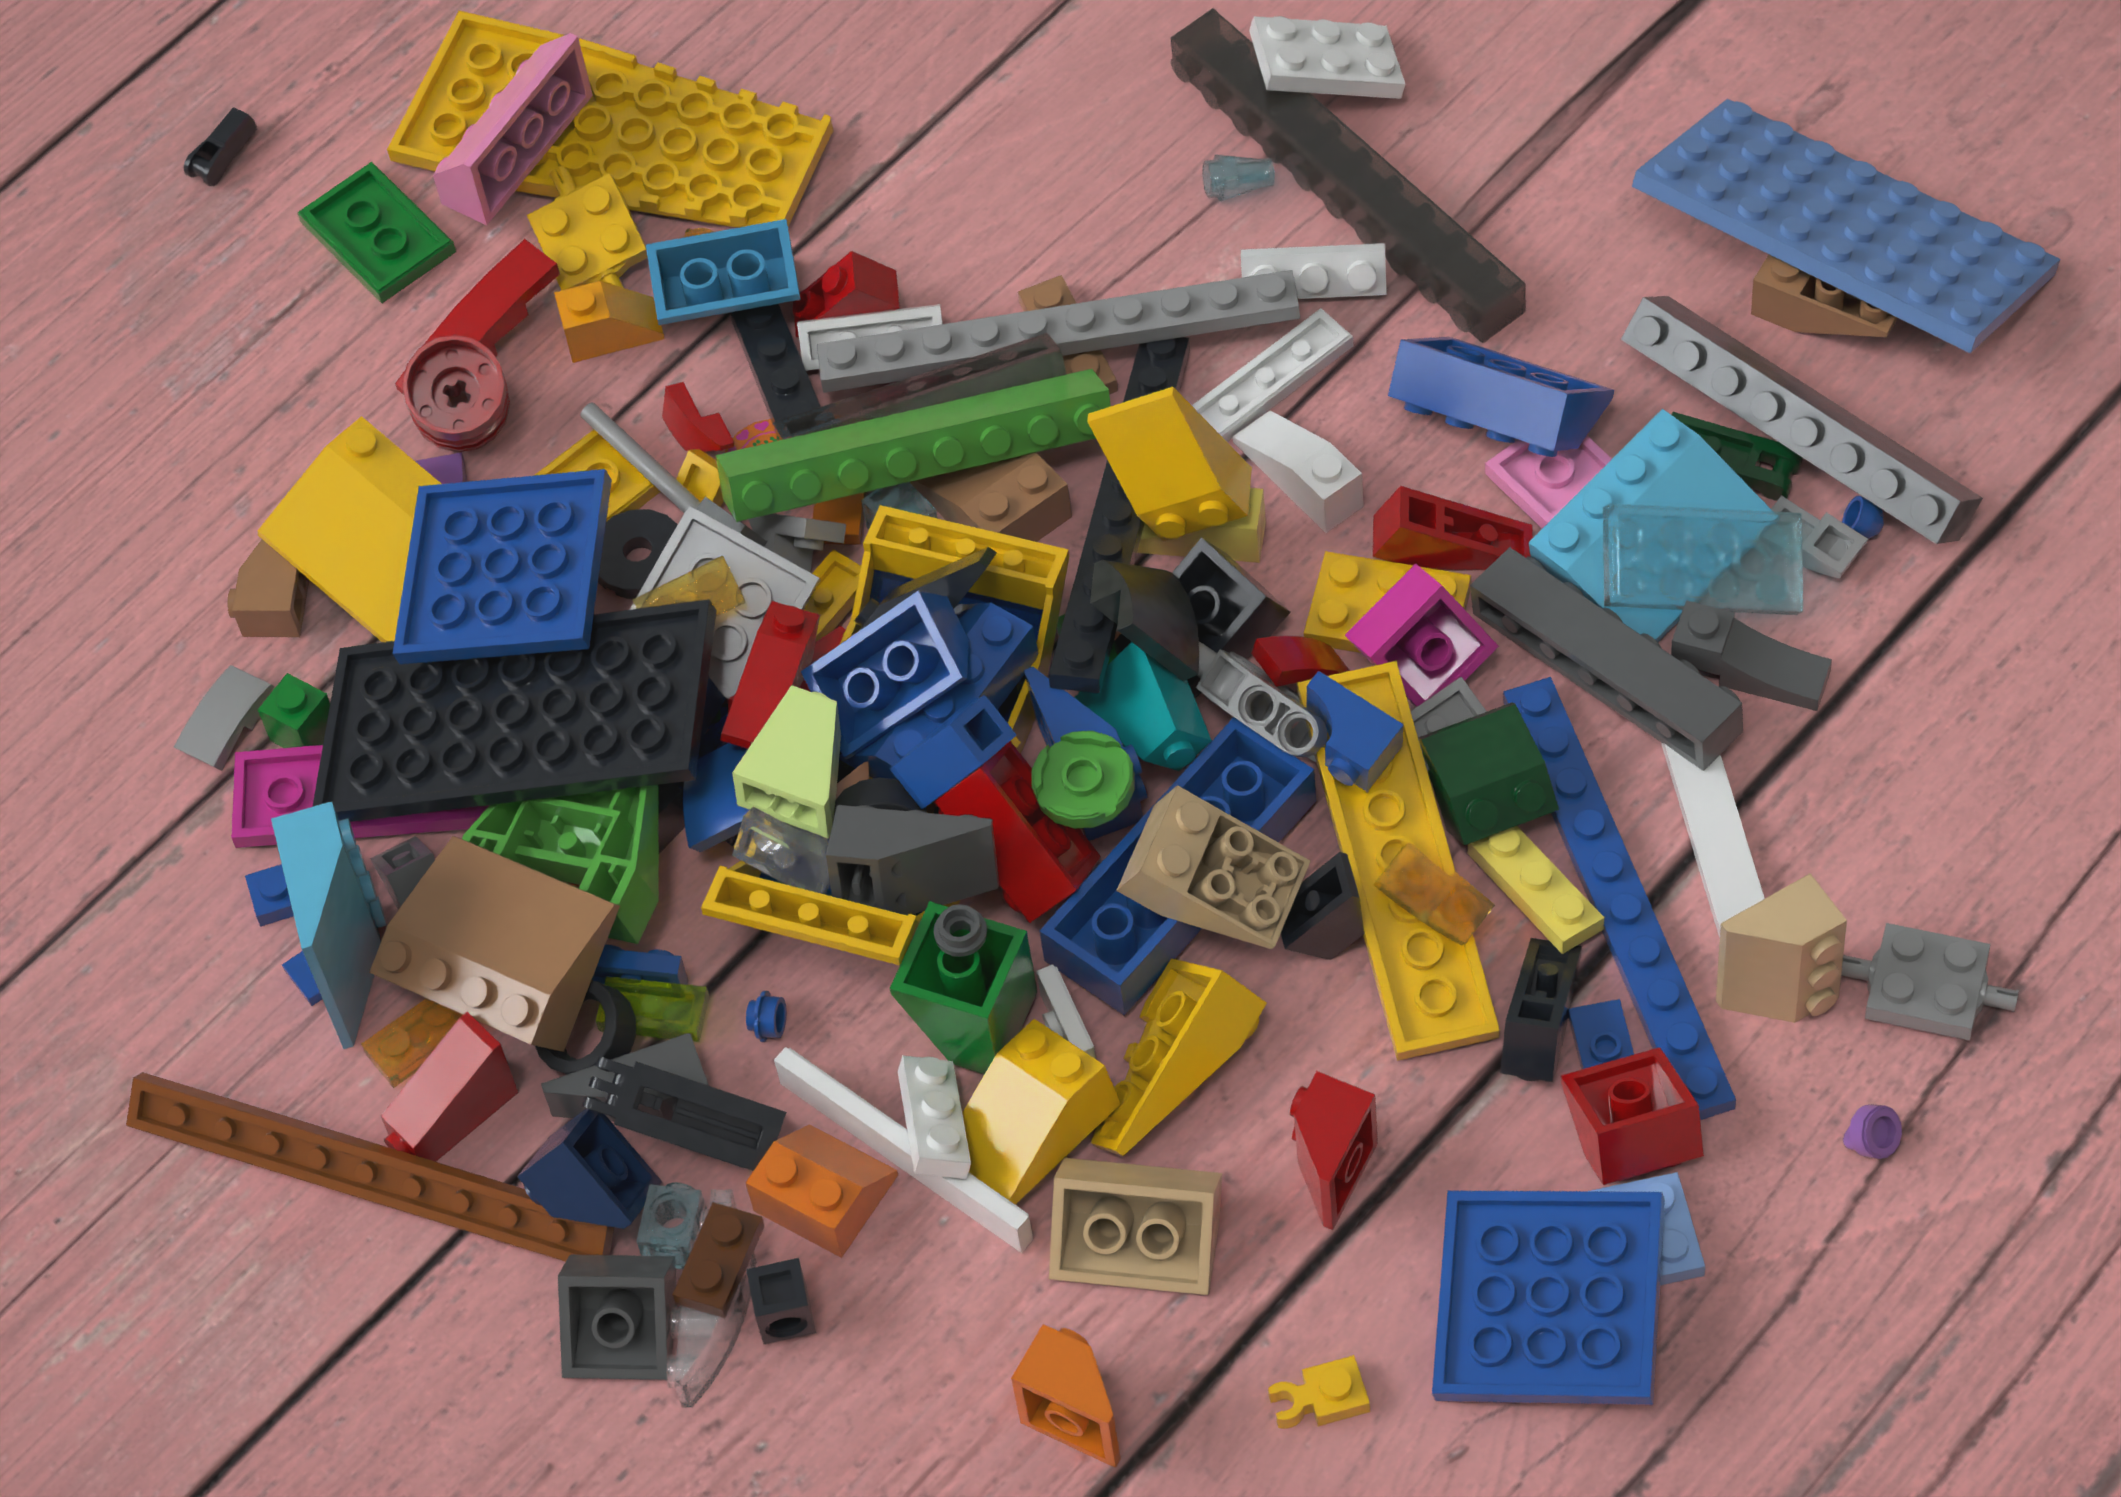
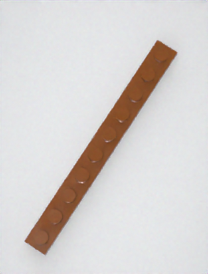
[126,1072,614,1262]

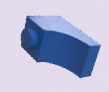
[1306,671,1404,792]

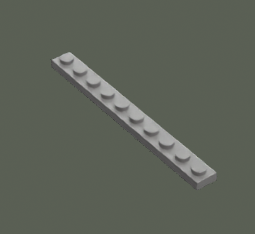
[817,270,1300,393]

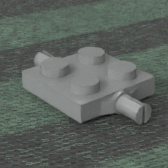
[1841,923,2019,1040]

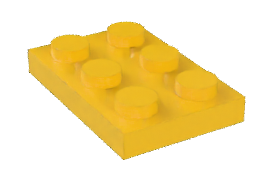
[1304,551,1471,653]

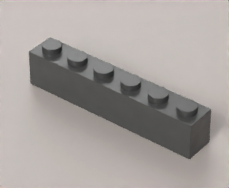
[1470,547,1743,771]

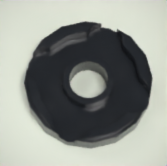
[598,509,678,599]

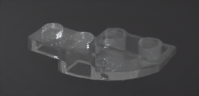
[667,1190,756,1408]

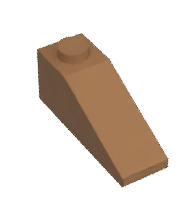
[227,539,309,637]

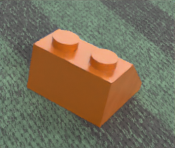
[745,1124,898,1258]
[1011,1324,1121,1468]

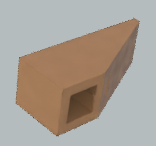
[1751,255,1898,337]

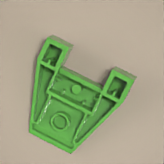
[462,785,659,944]

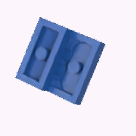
[683,743,770,852]

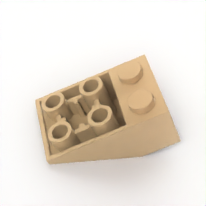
[1116,785,1311,949]

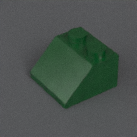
[1418,702,1559,845]

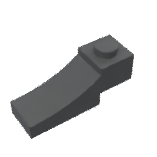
[1671,600,1832,711]

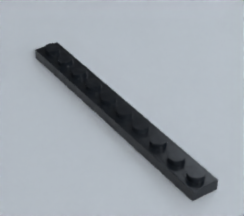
[1049,337,1190,694]

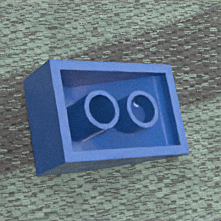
[1024,667,1148,841]

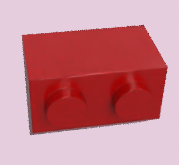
[1560,1047,1704,1185]
[1290,1071,1378,1230]

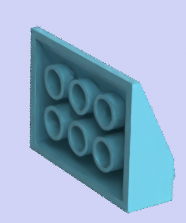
[1529,409,1778,642]
[271,802,387,1049]

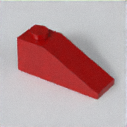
[1373,486,1533,570]
[720,601,820,749]

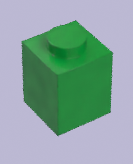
[257,673,330,748]

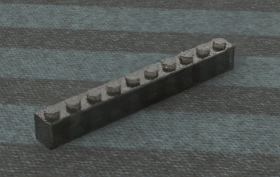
[1170,8,1526,344]

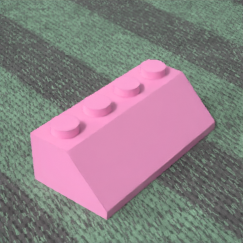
[433,33,593,225]

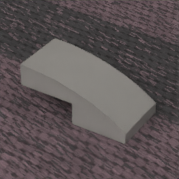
[1757,495,1868,579]
[174,665,275,771]

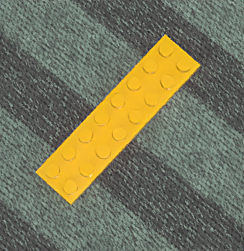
[1297,661,1500,1061]

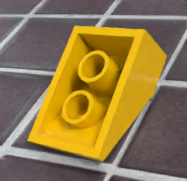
[1087,387,1252,541]
[962,1019,1121,1205]

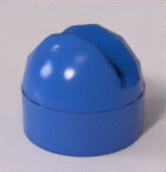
[1842,495,1884,539]

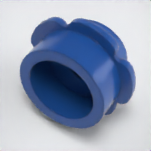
[746,991,787,1042]

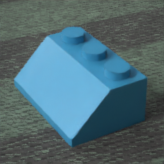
[646,219,801,325]

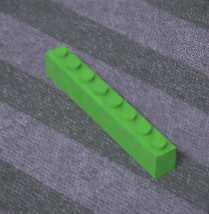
[716,369,1111,522]

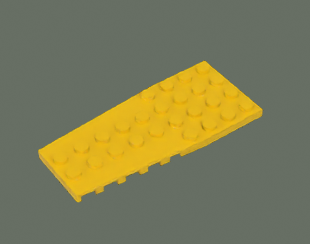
[387,10,833,228]

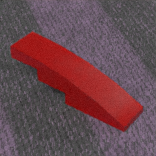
[395,239,560,396]

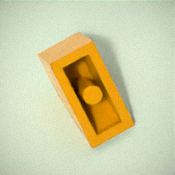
[554,281,665,363]

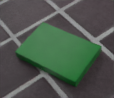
[297,161,456,304]

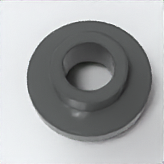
[934,905,987,957]

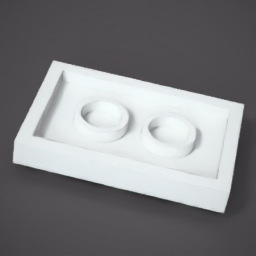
[1249,16,1406,99]

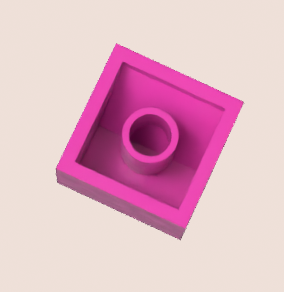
[1345,563,1499,707]

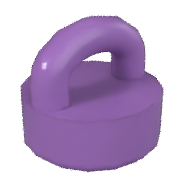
[1843,1104,1902,1159]

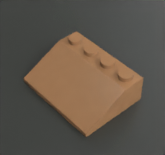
[369,836,620,1052]

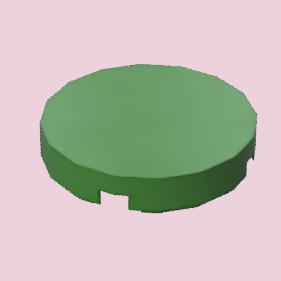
[1032,731,1135,828]

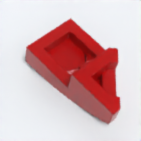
[662,382,734,451]

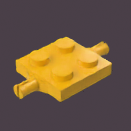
[527,166,648,291]

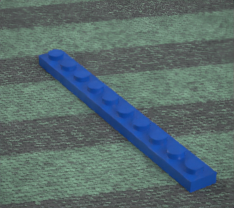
[1503,677,1736,1120]

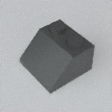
[558,1255,677,1380]

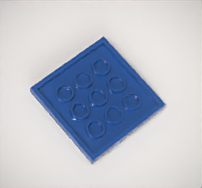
[393,469,612,664]
[1432,1191,1665,1405]

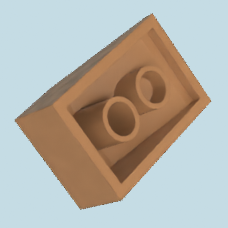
[909,452,1072,542]

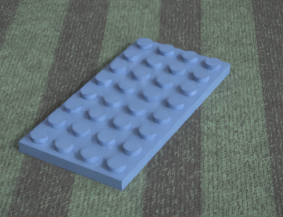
[1632,99,2060,353]

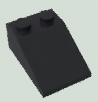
[1115,537,1291,698]

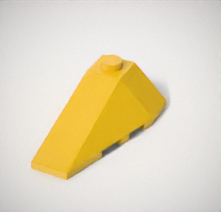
[1091,958,1267,1156]

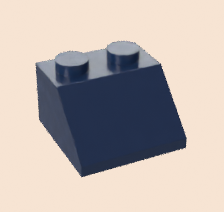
[517,1108,662,1229]

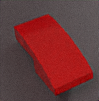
[1251,636,1350,687]

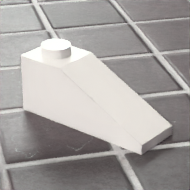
[1232,411,1364,533]

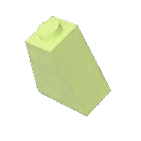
[732,685,841,838]

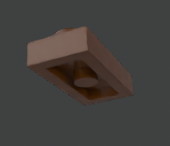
[672,1202,765,1319]

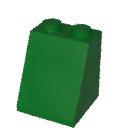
[889,901,1037,1074]

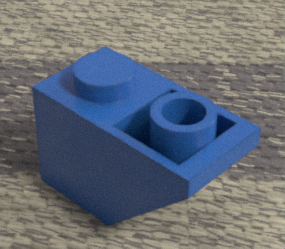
[890,694,1016,809]

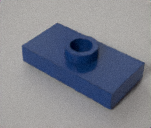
[1568,999,1634,1070]

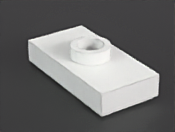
[1036,964,1096,1059]

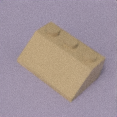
[1716,874,1847,1023]
[1049,1158,1222,1295]

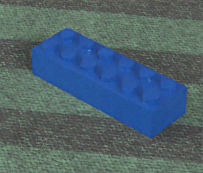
[1039,717,1316,1016]

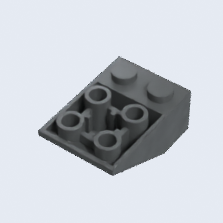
[826,805,999,916]

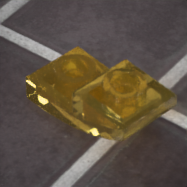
[1373,842,1495,946]

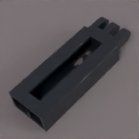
[581,1056,787,1171]

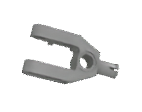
[1196,642,1327,762]

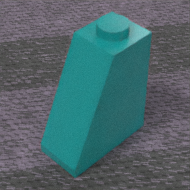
[1074,642,1212,771]

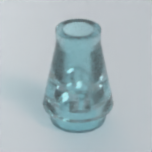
[1202,154,1275,201]

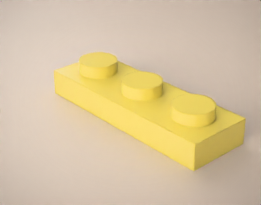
[1467,826,1604,954]

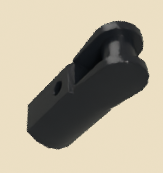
[184,107,257,186]

